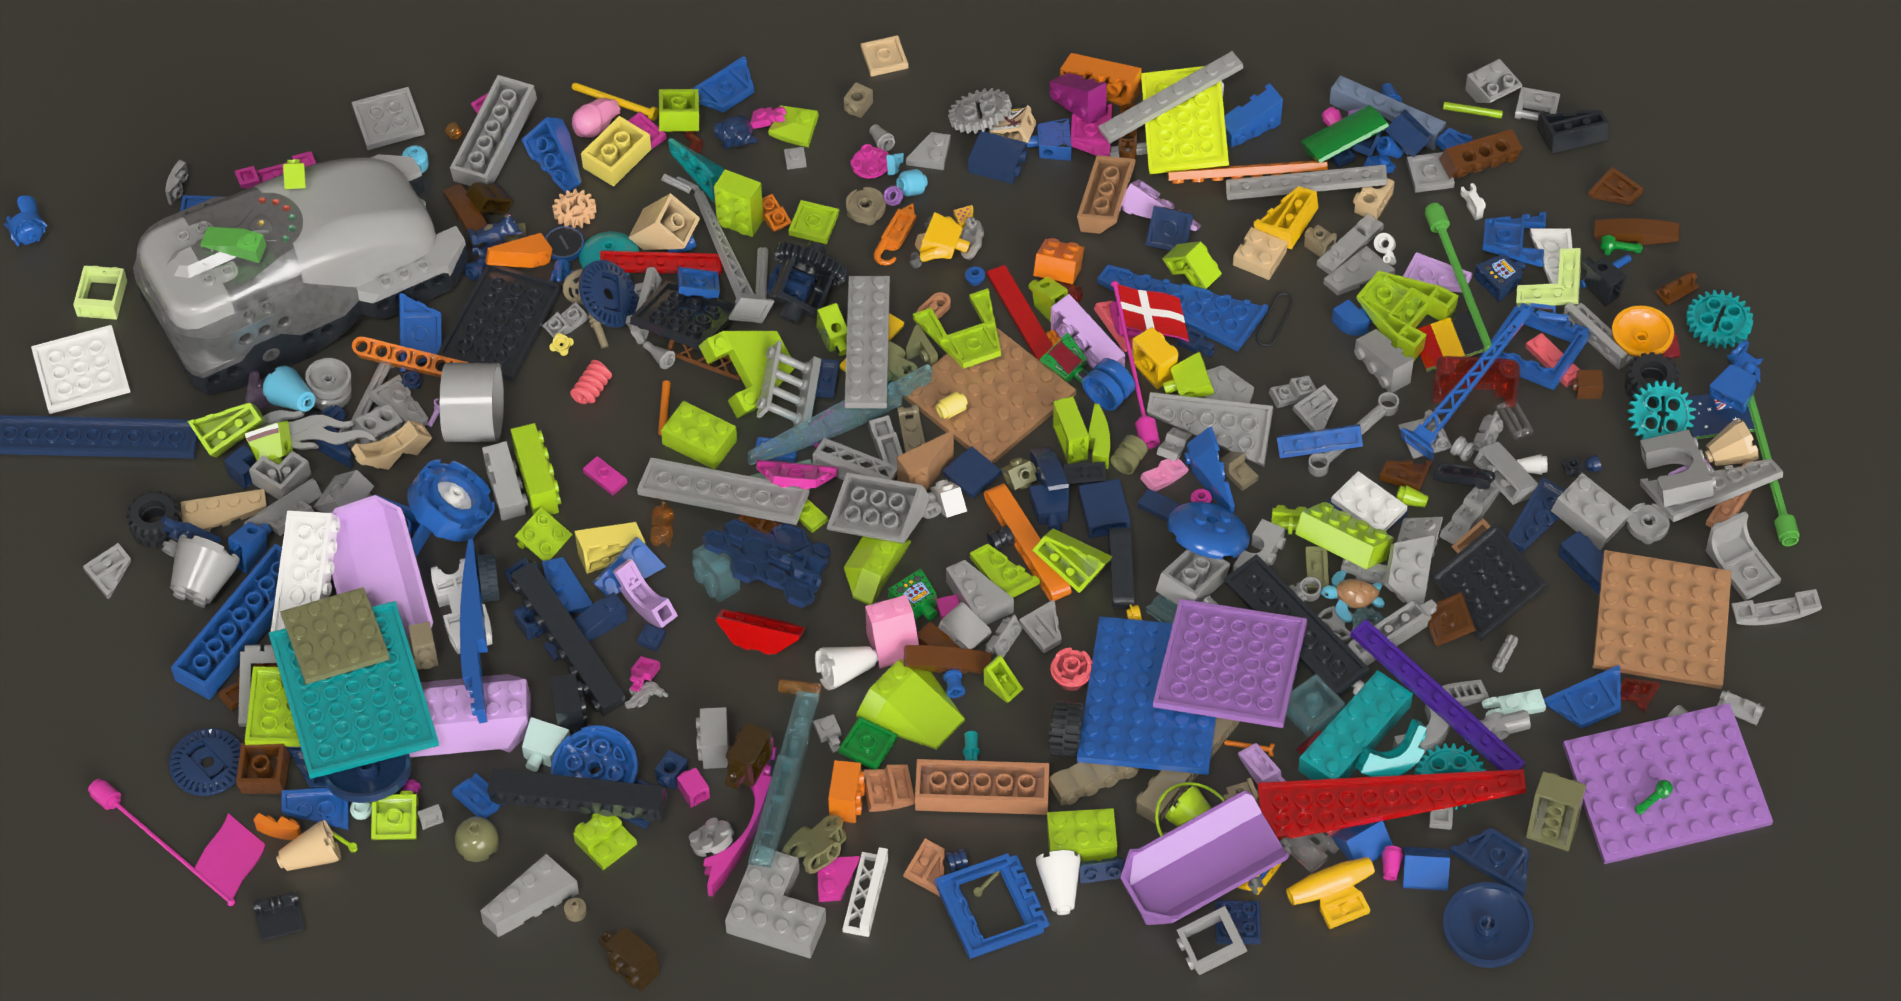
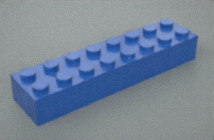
[171,544,282,700]

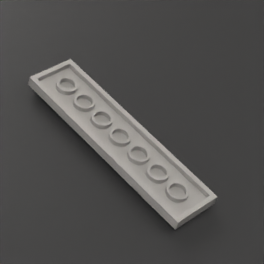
[845,276,890,408]
[637,458,810,525]

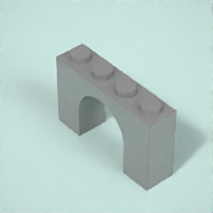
[1640,430,1716,507]

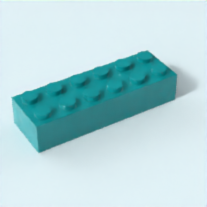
[1298,670,1413,780]

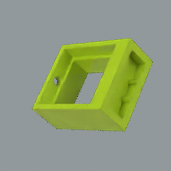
[1053,397,1089,464]

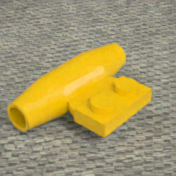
[1286,857,1375,929]

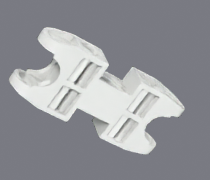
[431,558,493,654]

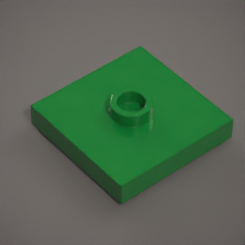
[838,717,898,770]

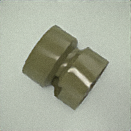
[1110,435,1148,475]

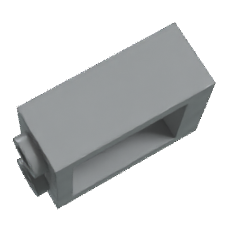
[1176,906,1248,975]

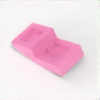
[1140,458,1189,492]

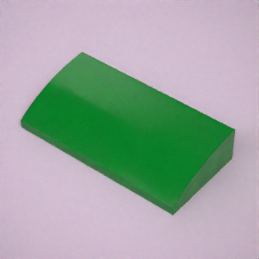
[1301,105,1389,163]

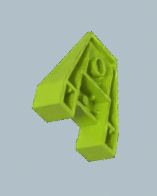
[1356,270,1458,361]
[699,331,795,419]

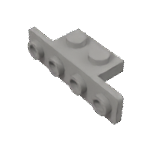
[244,478,322,536]

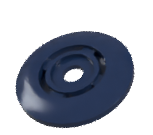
[579,260,638,328]
[169,728,241,796]

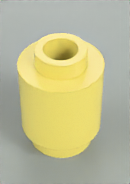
[935,392,968,419]

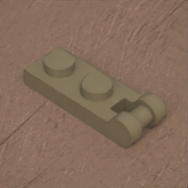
[897,404,925,453]

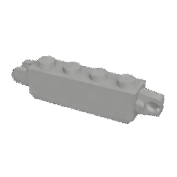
[1348,599,1437,666]

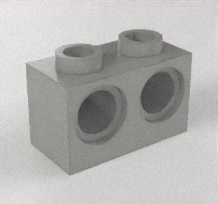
[352,403,403,444]

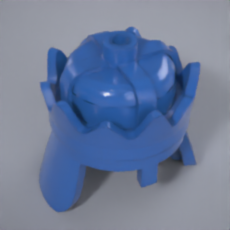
[4,196,47,246]

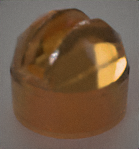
[445,122,462,140]

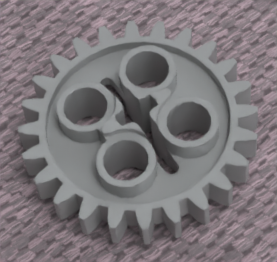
[948,88,1012,134]

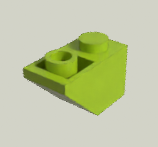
[283,159,306,189]

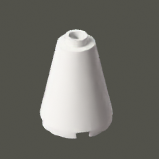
[815,646,878,690]
[1036,850,1080,915]

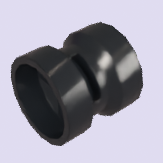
[987,525,1015,551]

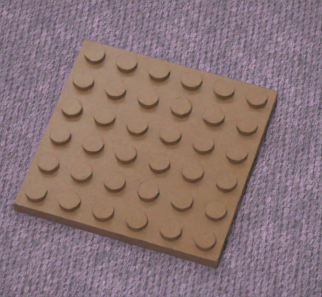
[901,327,1076,464]
[1592,550,1732,689]

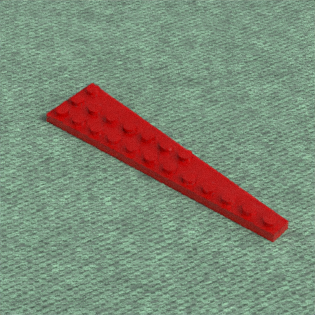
[1258,769,1526,841]

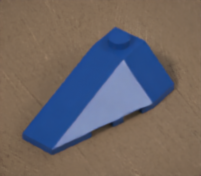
[521,117,582,193]
[1184,427,1235,513]

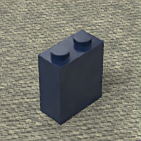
[968,131,1028,184]
[1078,479,1131,539]

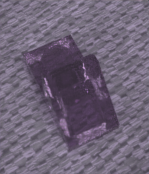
[245,371,271,411]

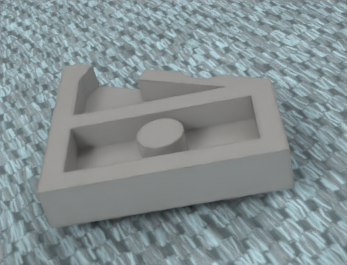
[1019,600,1062,653]

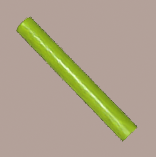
[1443,102,1503,119]

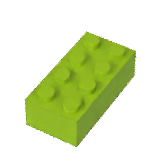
[511,423,561,515]
[1295,502,1394,570]

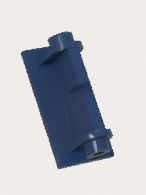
[1079,856,1124,884]

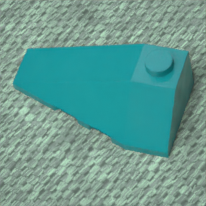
[668,138,724,203]

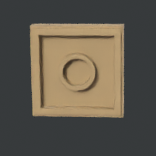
[860,35,908,77]

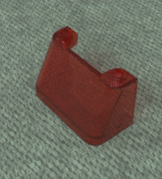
[1432,356,1520,407]

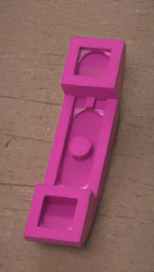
[235,151,317,189]

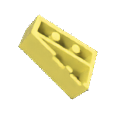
[575,522,645,574]

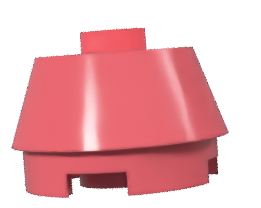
[1050,648,1093,691]

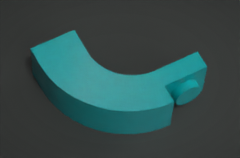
[1355,719,1427,777]

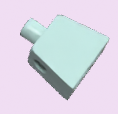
[522,717,570,772]

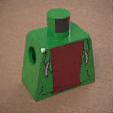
[1039,333,1088,384]

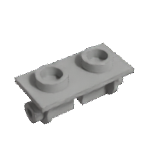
[1473,411,1503,451]
[985,615,1022,658]
[1717,690,1765,725]

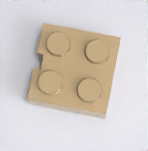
[1233,227,1288,280]

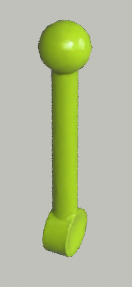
[332,831,358,852]

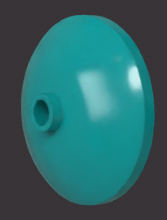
[579,231,639,279]

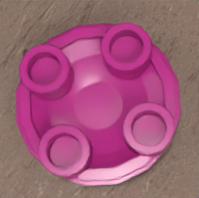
[851,144,889,179]

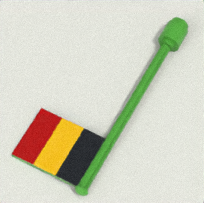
[1418,203,1493,371]

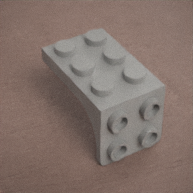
[1706,511,1781,601]

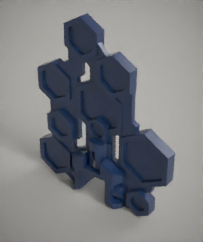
[701,519,831,608]

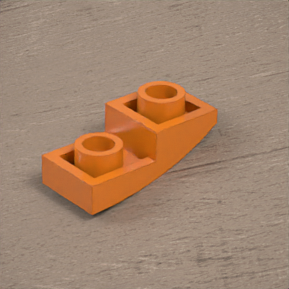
[762,194,792,232]
[253,813,302,840]

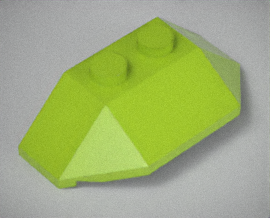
[844,536,911,605]

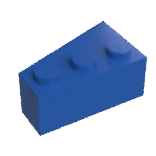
[1224,83,1283,148]

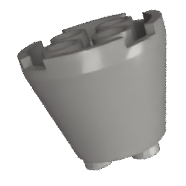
[170,534,240,608]

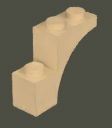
[351,420,432,470]

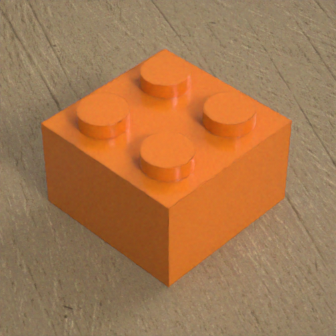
[1033,238,1084,284]
[828,760,866,823]

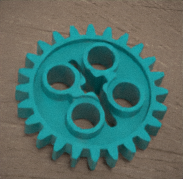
[1686,290,1754,349]
[1627,381,1695,440]
[1414,743,1486,810]

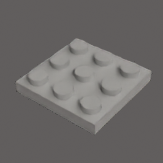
[351,87,425,150]

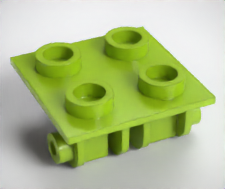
[515,507,573,561]

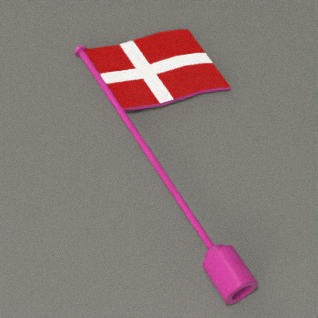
[1111,281,1189,449]

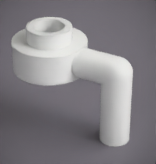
[1374,233,1396,266]

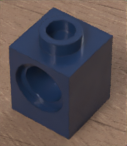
[513,606,545,641]
[655,750,689,790]

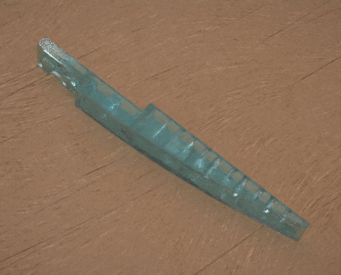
[748,364,932,465]
[748,691,819,868]

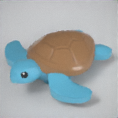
[1321,571,1385,622]

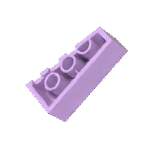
[1051,294,1125,369]

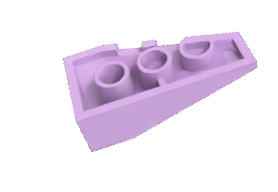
[1122,179,1201,231]

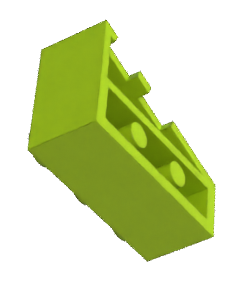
[188,403,267,458]

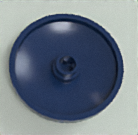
[323,754,411,803]
[1442,882,1534,968]

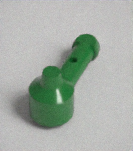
[1600,235,1643,255]
[1634,780,1673,815]

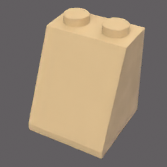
[628,193,700,250]

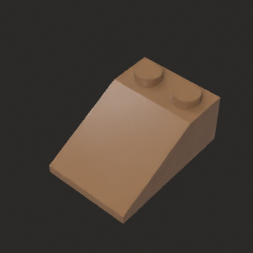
[897,431,954,491]

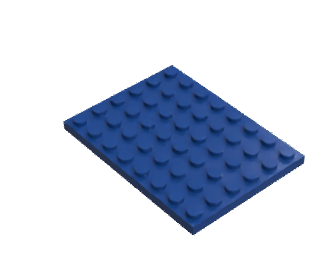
[1077,616,1216,775]

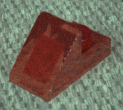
[1621,678,1660,713]

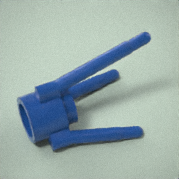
[550,259,579,305]

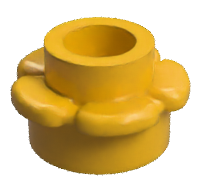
[1126,604,1142,620]

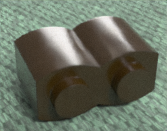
[466,182,514,214]

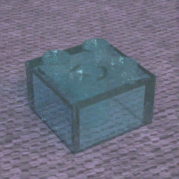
[692,544,740,603]
[1286,674,1345,738]

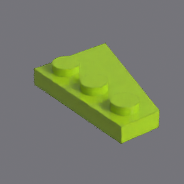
[970,544,1040,598]

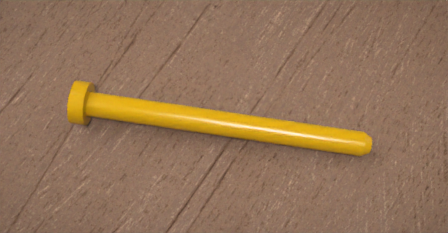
[572,83,659,121]

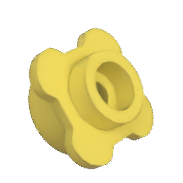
[549,333,574,356]

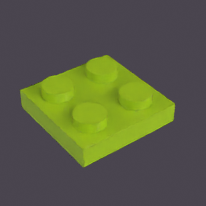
[788,200,839,244]

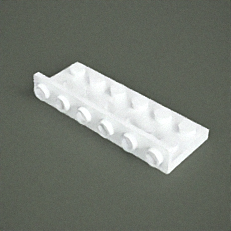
[271,511,340,632]

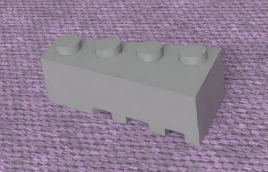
[480,854,579,937]

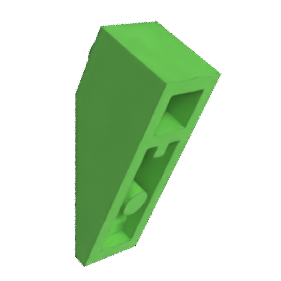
[200,227,267,263]

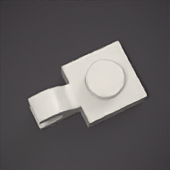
[1460,183,1485,220]

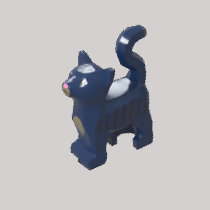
[467,214,528,268]

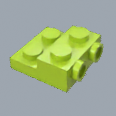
[371,791,418,840]
[573,814,637,870]

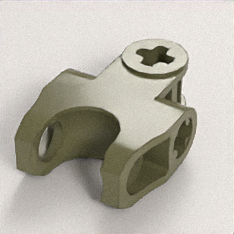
[887,341,918,389]
[782,815,847,874]

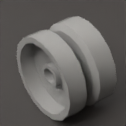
[306,358,352,410]

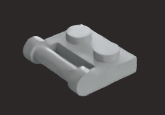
[1515,87,1560,121]

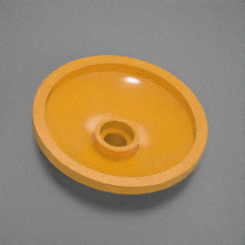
[1612,306,1674,357]

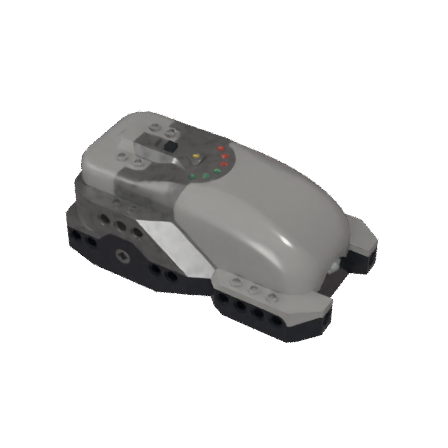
[133,154,468,395]

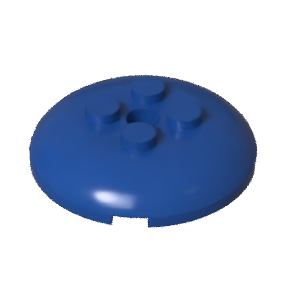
[1167,501,1250,559]
[551,726,638,784]

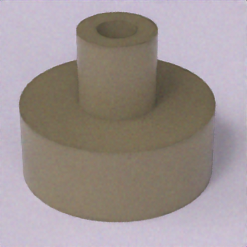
[564,898,587,922]

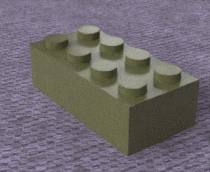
[1526,771,1587,851]

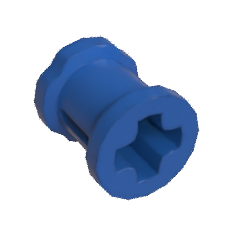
[943,669,966,698]

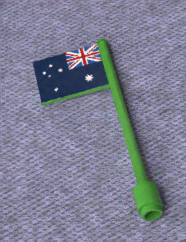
[1685,394,1800,546]

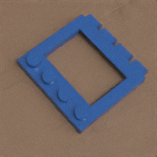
[1480,303,1589,390]
[934,853,1050,959]

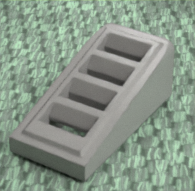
[1441,679,1489,706]

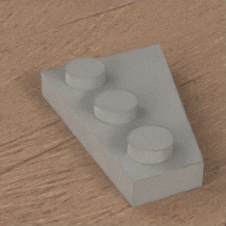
[1323,246,1395,295]

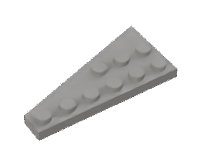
[1147,392,1274,467]
[1640,459,1783,522]

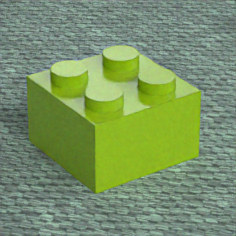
[659,89,699,132]

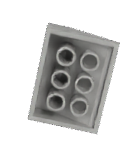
[827,472,930,544]

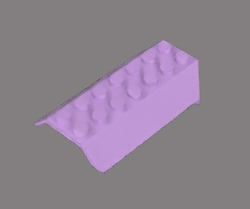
[332,495,433,638]
[409,674,531,757]

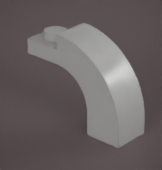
[1393,704,1450,755]

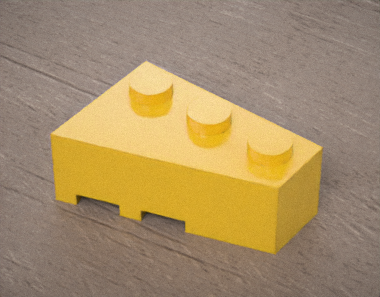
[1254,186,1319,249]

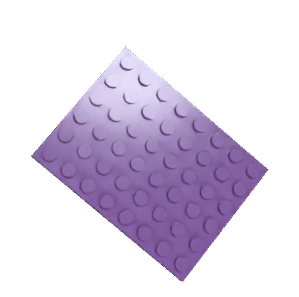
[1562,703,1773,864]

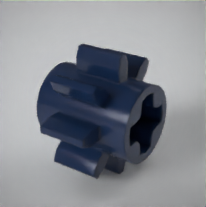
[321,405,346,430]

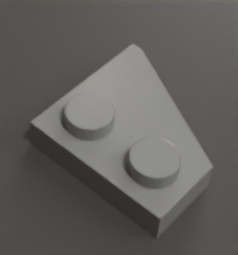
[906,132,951,170]
[1292,384,1338,431]
[83,543,131,599]

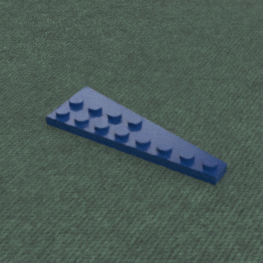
[1097,265,1268,352]

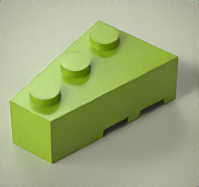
[1032,528,1113,593]

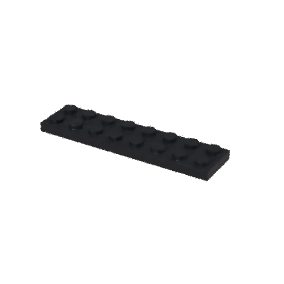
[1224,554,1369,698]

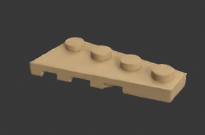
[181,489,267,532]

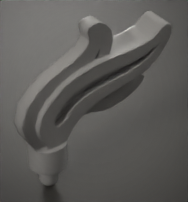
[624,681,668,709]

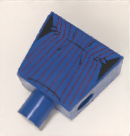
[1026,119,1071,161]

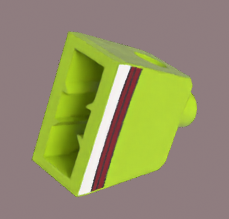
[244,421,293,465]

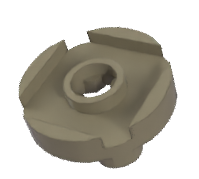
[846,187,886,225]

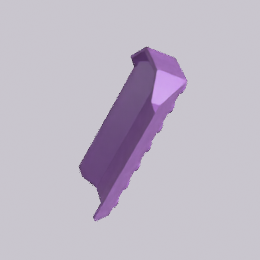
[1120,790,1289,925]

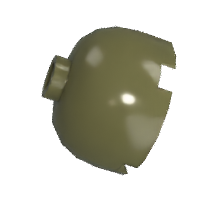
[455,816,500,862]

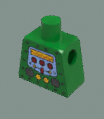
[888,569,938,621]

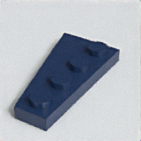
[1508,477,1565,552]

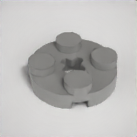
[1626,503,1670,544]
[689,818,734,857]

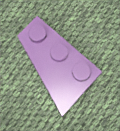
[1403,252,1472,292]

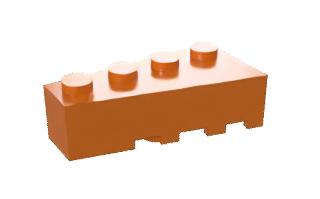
[1060,53,1141,106]

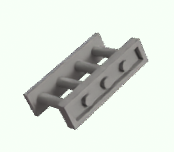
[756,340,821,435]

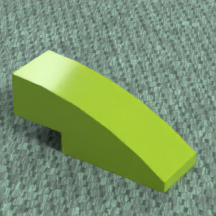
[1088,403,1110,469]

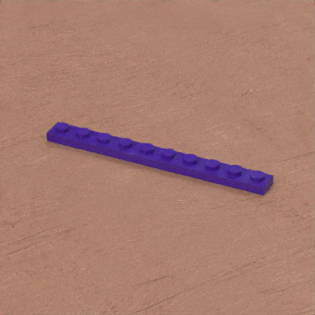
[1350,619,1526,771]

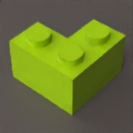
[1162,241,1222,289]

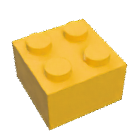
[1132,327,1178,389]

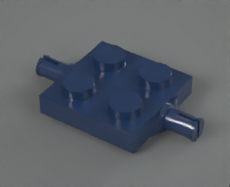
[161,516,223,546]

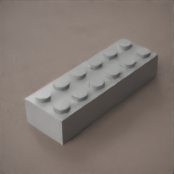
[450,75,537,186]

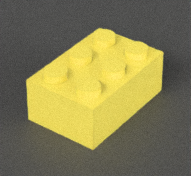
[581,116,651,187]

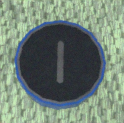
[545,226,584,262]

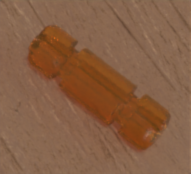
[778,679,821,696]

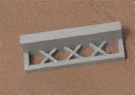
[1563,302,1636,370]
[812,438,897,480]

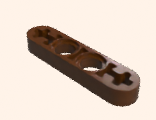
[1119,103,1138,159]

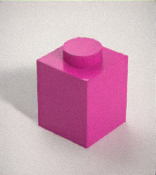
[677,768,710,808]

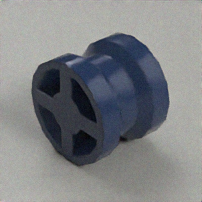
[945,847,969,873]

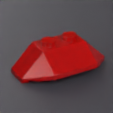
[716,609,805,654]

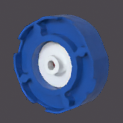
[407,459,495,542]

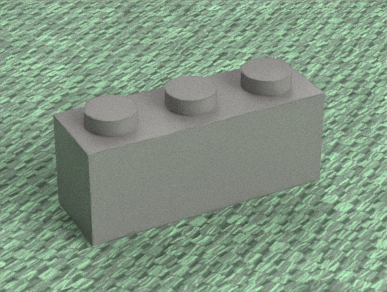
[1474,442,1538,505]

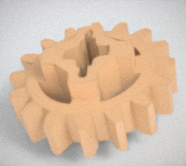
[553,189,597,228]

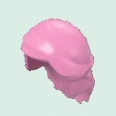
[572,98,621,138]

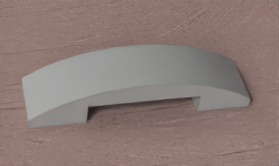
[1731,589,1822,625]

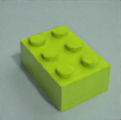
[714,169,764,237]
[661,401,737,470]
[1047,808,1117,862]

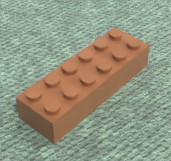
[915,759,1049,815]

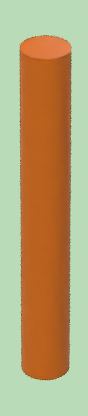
[658,381,671,436]

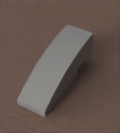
[868,415,903,476]

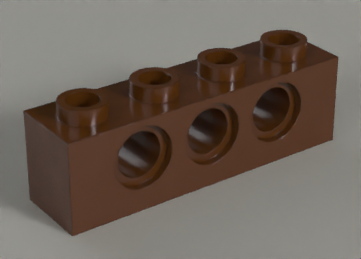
[1439,129,1523,179]

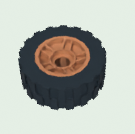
[477,554,499,602]

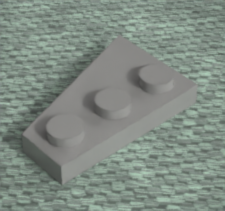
[369,375,429,426]

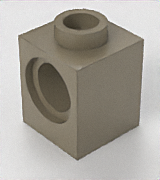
[844,82,873,118]

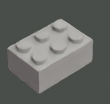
[1551,473,1632,550]
[1156,549,1230,605]

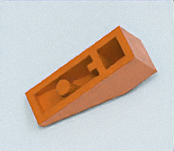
[485,233,552,268]

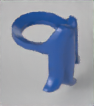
[1727,340,1763,384]

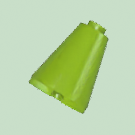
[1165,786,1211,827]

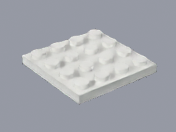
[31,325,130,414]

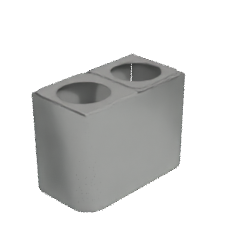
[938,602,991,650]

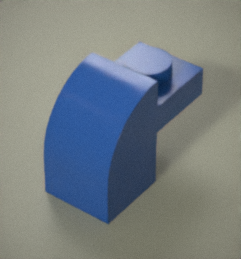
[1332,299,1373,336]

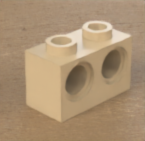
[1353,178,1394,220]

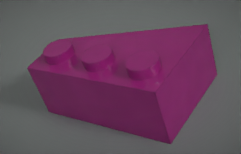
[1049,73,1106,124]

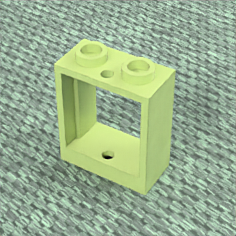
[73,266,127,320]

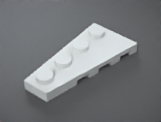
[1529,229,1572,284]

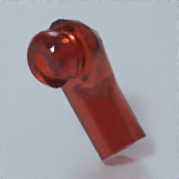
[685,131,703,154]

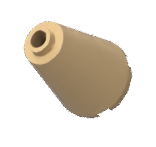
[276,820,341,871]

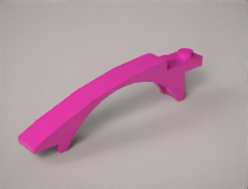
[704,738,777,896]

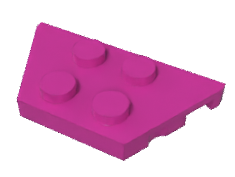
[1071,104,1112,156]
[756,460,837,489]

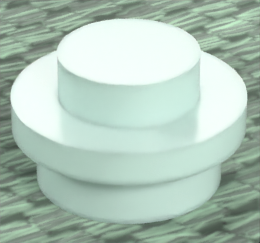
[350,802,372,820]

